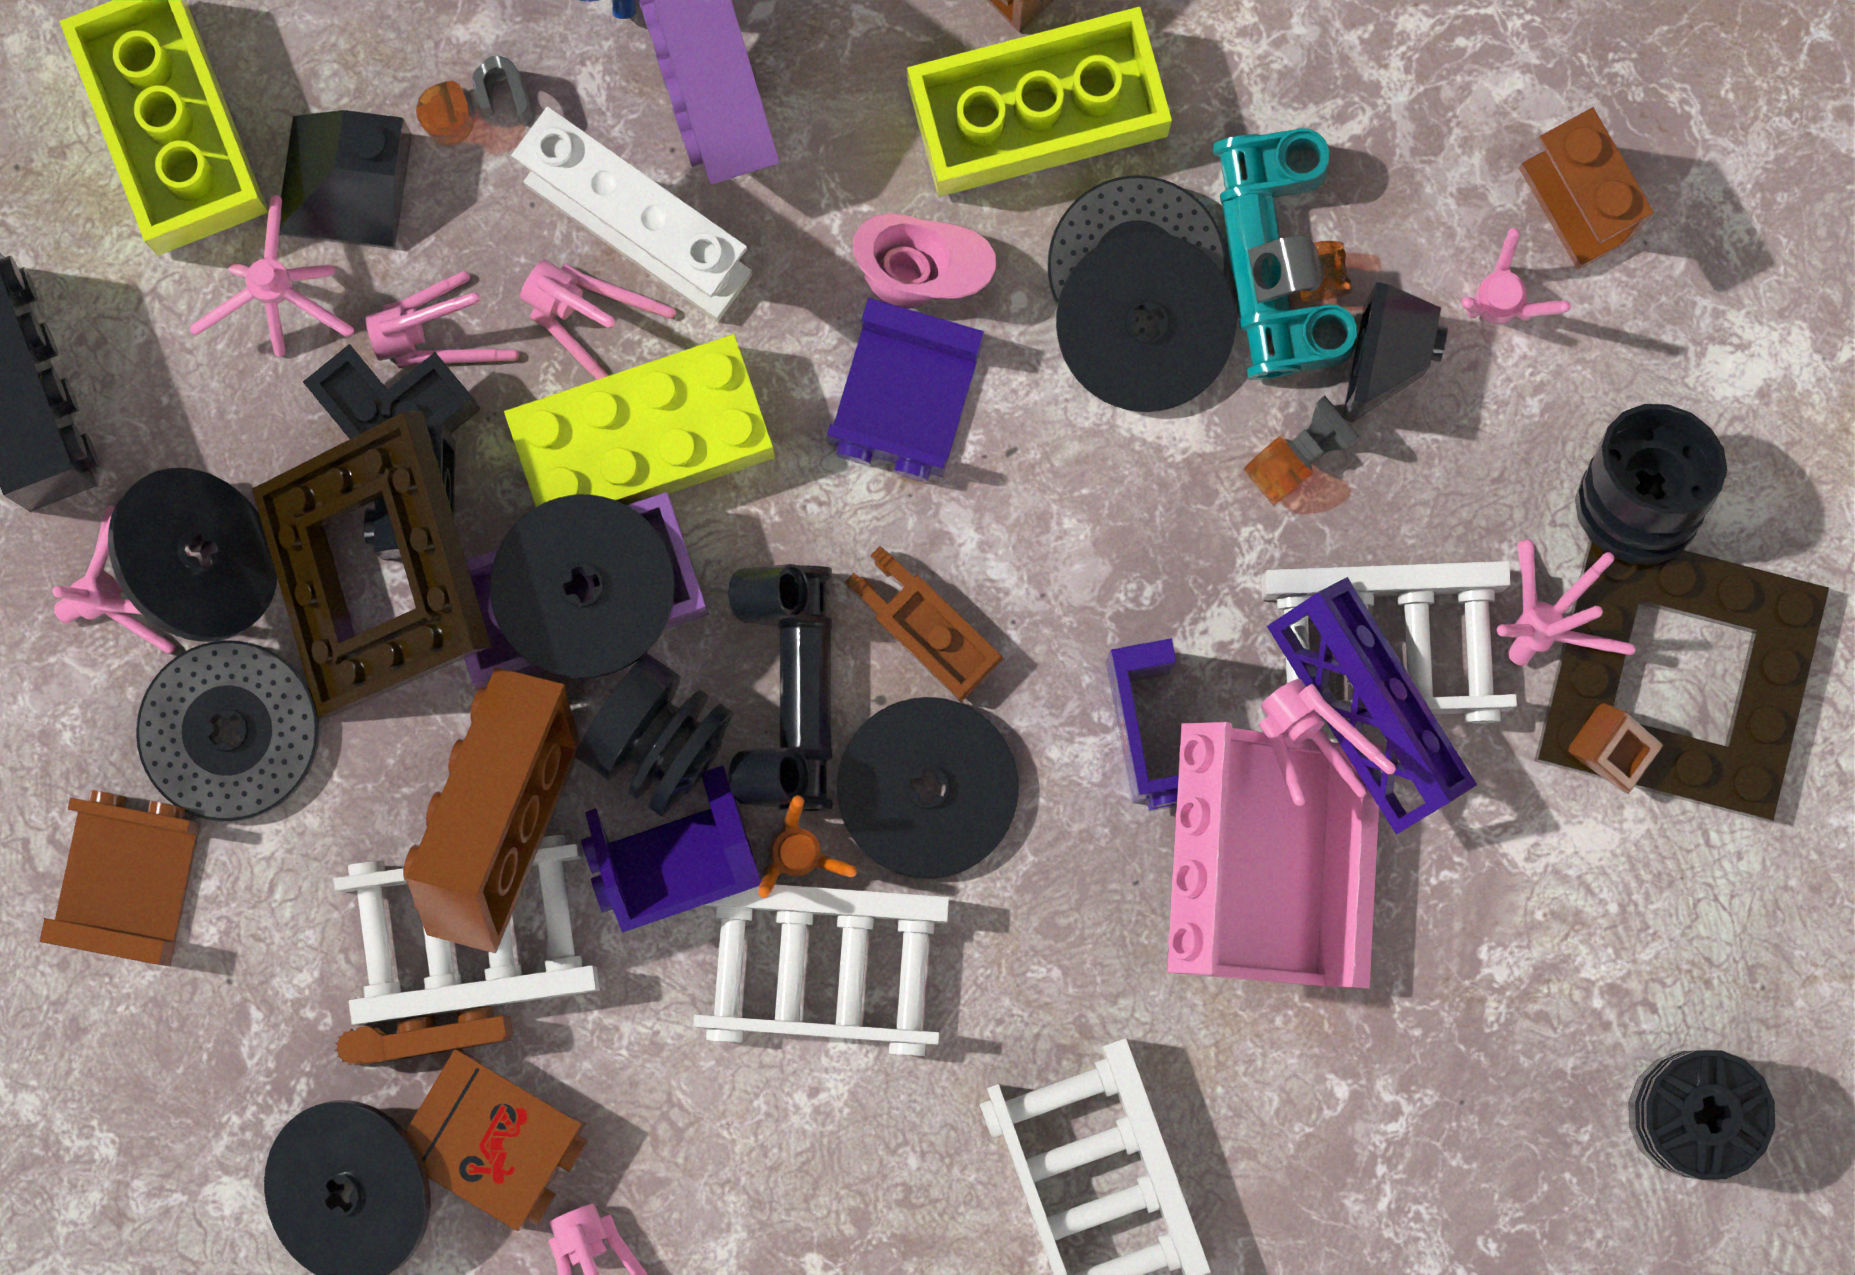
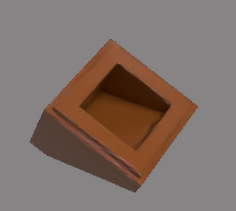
[1568,703,1663,794]

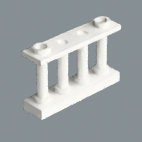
[511,106,753,322]
[1261,561,1517,724]
[333,835,600,1025]
[693,885,949,1056]
[979,1038,1211,1275]

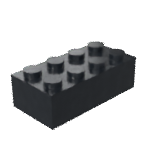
[0,253,100,512]

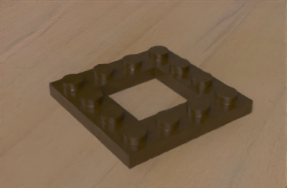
[252,410,491,718]
[1534,539,1829,822]

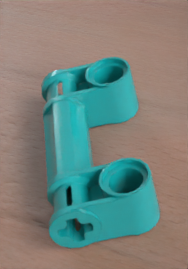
[1212,128,1357,380]

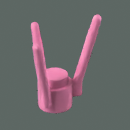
[1461,228,1571,324]
[520,259,676,380]
[366,271,520,369]
[1259,679,1396,806]
[548,1203,648,1275]

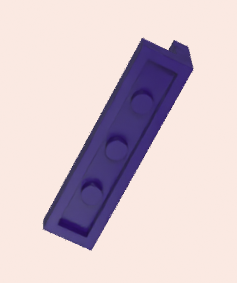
[1267,577,1477,835]

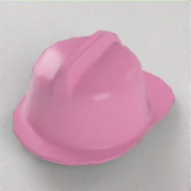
[853,213,996,309]

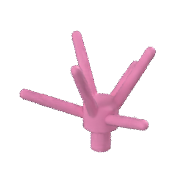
[190,195,354,357]
[52,505,191,654]
[1497,539,1636,666]

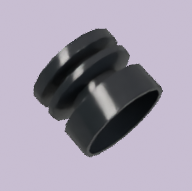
[1575,404,1728,565]
[575,653,733,817]
[1628,1050,1775,1180]

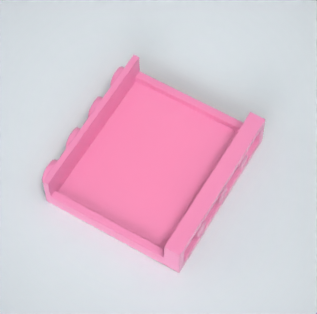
[1167,722,1383,989]

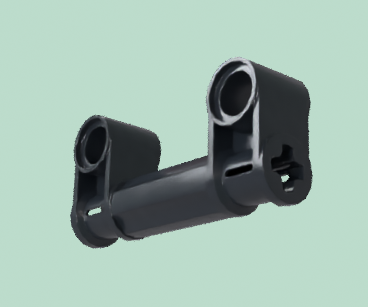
[728,564,833,811]

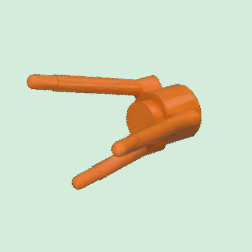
[758,795,857,898]

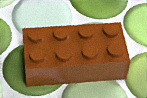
[403,667,580,953]

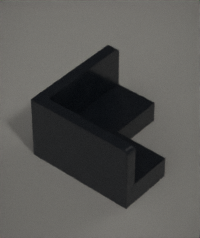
[303,344,480,439]

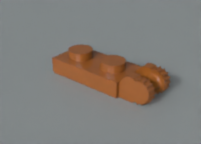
[844,546,1004,703]
[335,1006,514,1065]

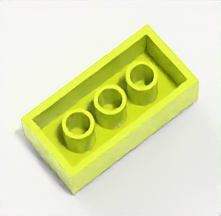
[59,0,269,256]
[907,6,1172,197]
[504,334,775,507]

